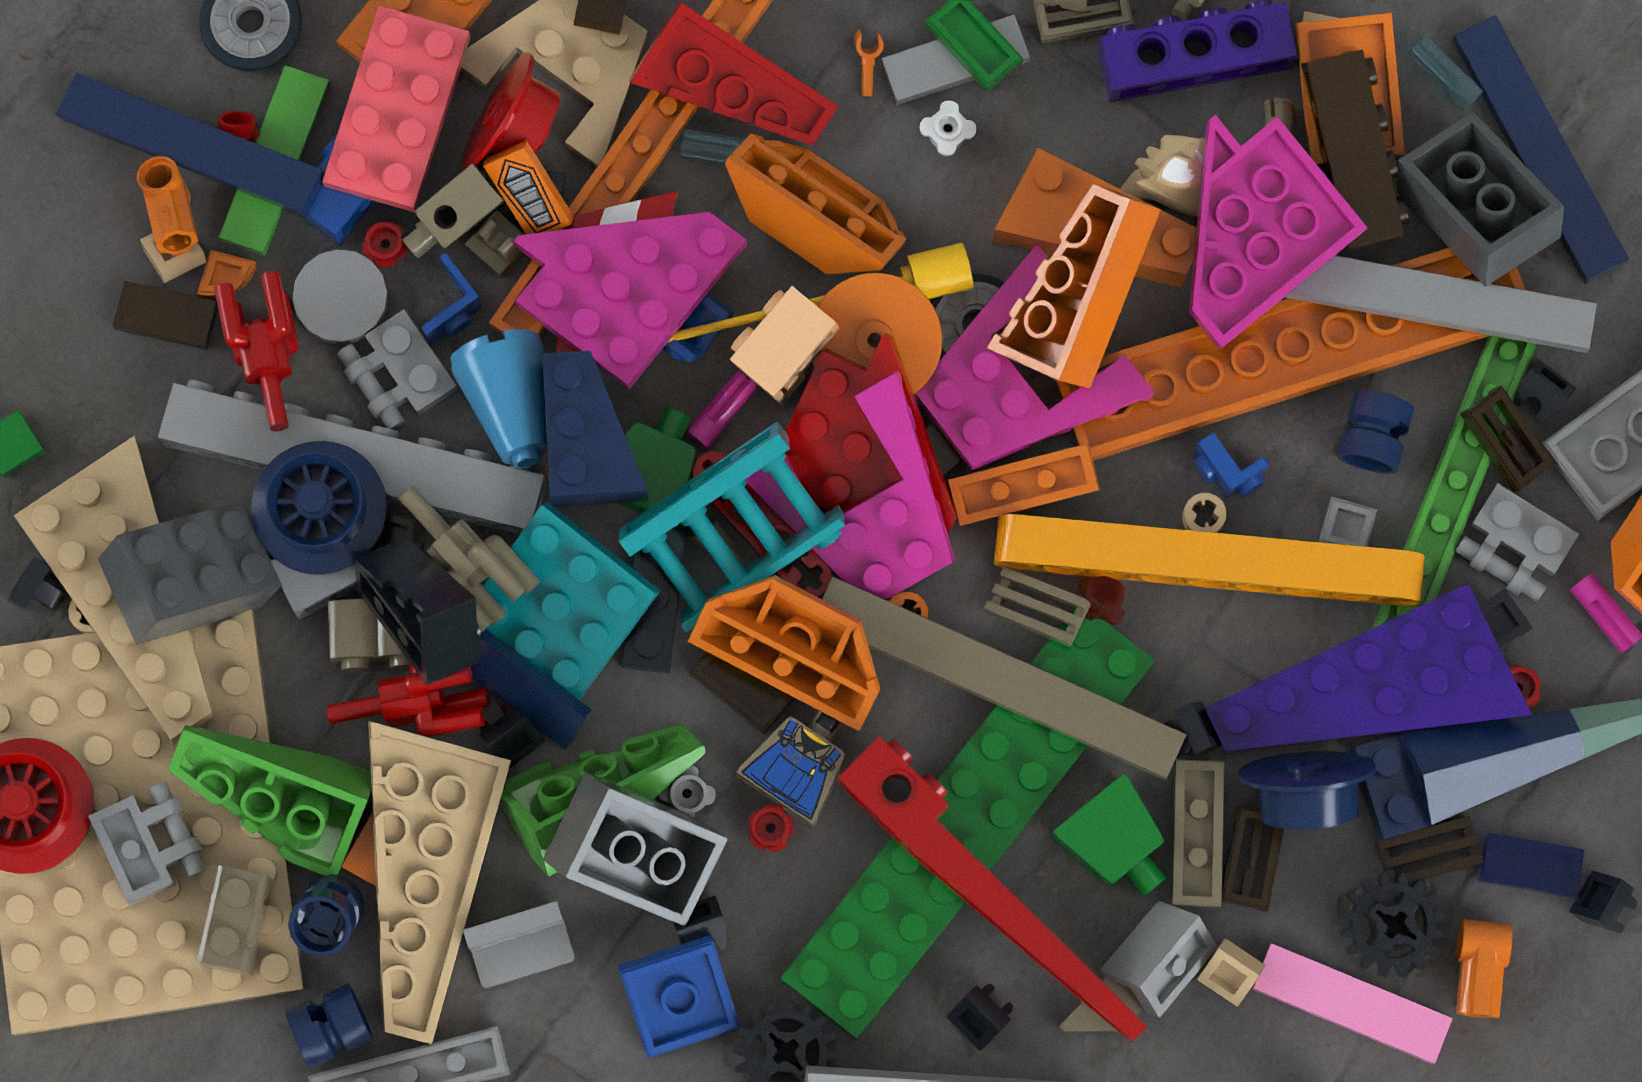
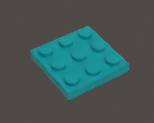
[483,502,661,700]

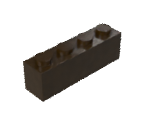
[1301,50,1409,249]

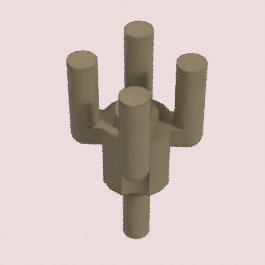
[398,486,541,632]

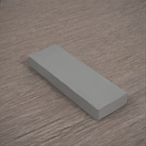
[881,14,1030,105]

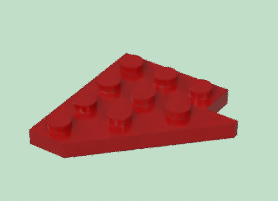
[785,333,958,536]

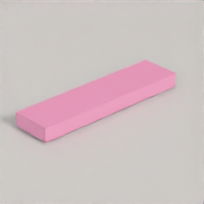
[1252,943,1453,1064]

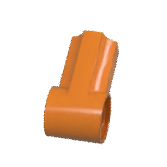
[137,156,199,256]
[1456,918,1513,1019]

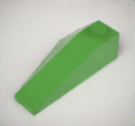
[499,724,706,877]
[168,725,371,876]

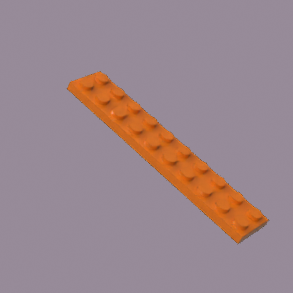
[1054,248,1525,461]

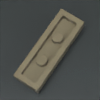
[1171,760,1224,908]

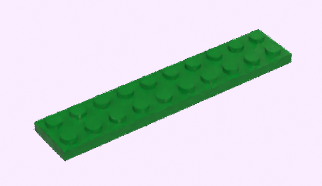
[780,608,1155,1040]

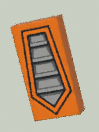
[483,140,574,234]

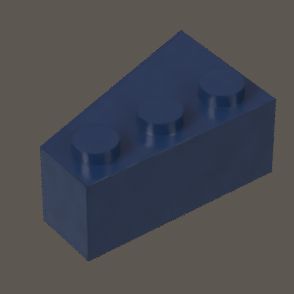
[542,351,649,507]

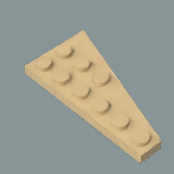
[14,435,214,745]
[368,721,511,1044]

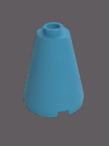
[450,329,547,469]

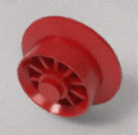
[461,52,561,169]
[0,738,94,874]

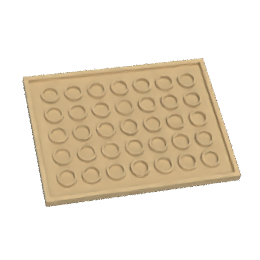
[0,609,305,1036]

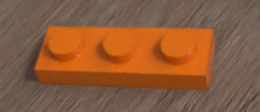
[948,444,1100,526]

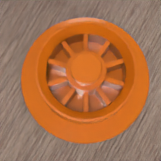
[812,273,942,395]

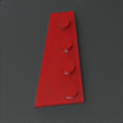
[628,2,839,146]

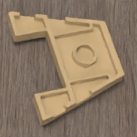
[460,0,648,168]

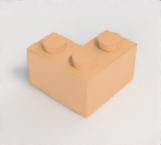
[730,286,840,406]

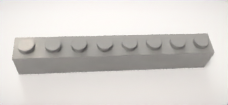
[158,380,547,535]

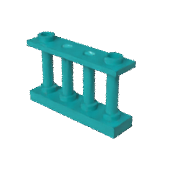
[619,421,845,632]

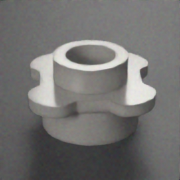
[658,765,716,817]

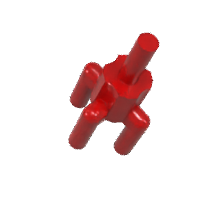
[214,271,299,432]
[326,663,490,737]

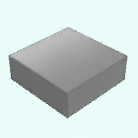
[1318,496,1378,547]

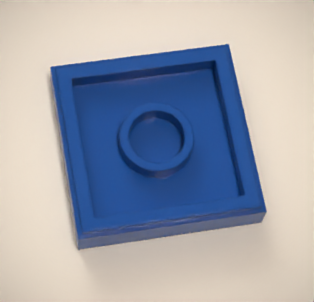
[618,935,740,1058]

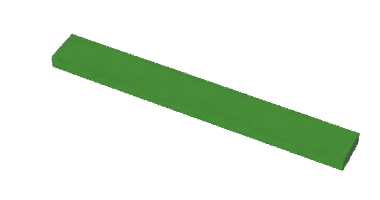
[1371,336,1537,629]

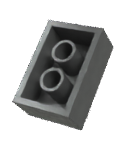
[1397,112,1564,287]
[98,500,282,645]
[543,772,728,926]

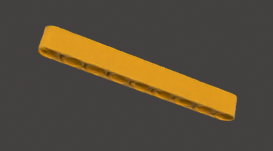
[993,514,1425,606]

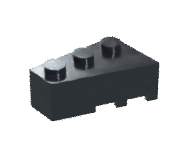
[355,537,482,685]

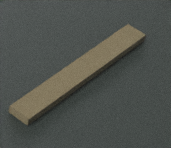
[822,577,1187,781]

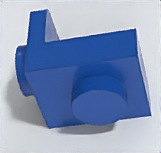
[663,292,735,362]
[1193,432,1270,499]

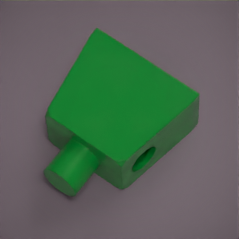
[617,407,697,528]
[1050,773,1167,897]

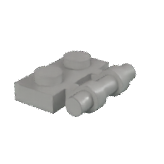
[337,309,458,430]
[1455,483,1579,602]
[88,782,206,906]

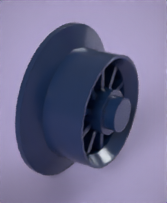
[251,441,387,575]
[1238,751,1376,829]

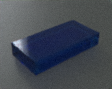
[1479,833,1584,899]

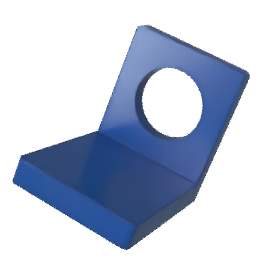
[421,253,482,344]

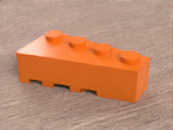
[992,148,1197,288]
[986,184,1161,389]

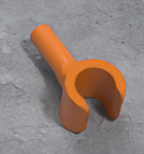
[854,29,884,97]

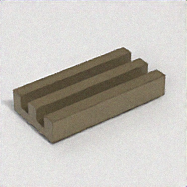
[1032,0,1133,45]
[983,567,1091,647]

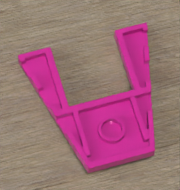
[914,245,1154,470]
[745,370,955,600]

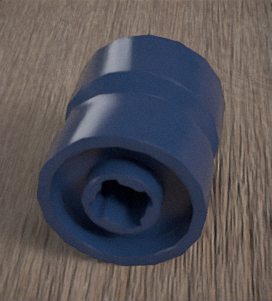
[1337,390,1415,474]
[288,874,365,957]
[285,983,374,1069]

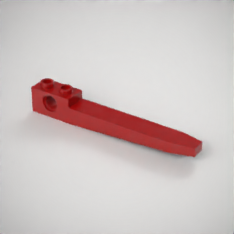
[837,737,1147,1043]

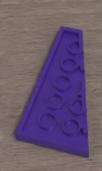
[1205,584,1532,752]

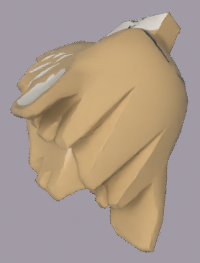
[1120,135,1205,218]

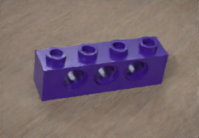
[1098,0,1298,103]

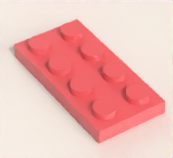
[322,5,471,212]

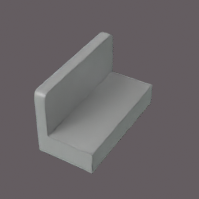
[463,901,575,989]
[1101,901,1218,1018]

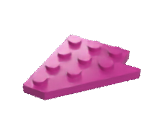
[1189,114,1368,349]
[514,212,747,390]

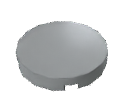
[292,249,388,344]

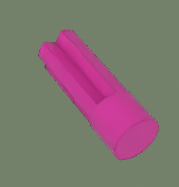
[685,370,757,450]
[1570,572,1642,654]

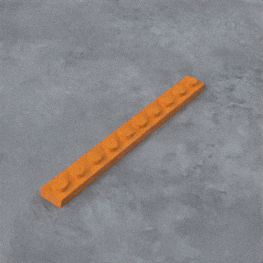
[489,0,773,336]

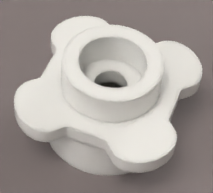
[920,101,976,156]

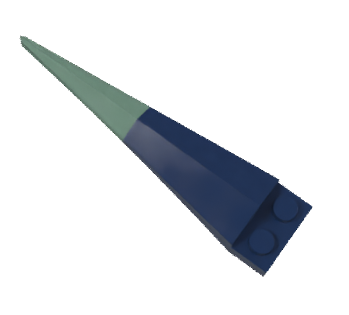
[1351,699,1642,840]

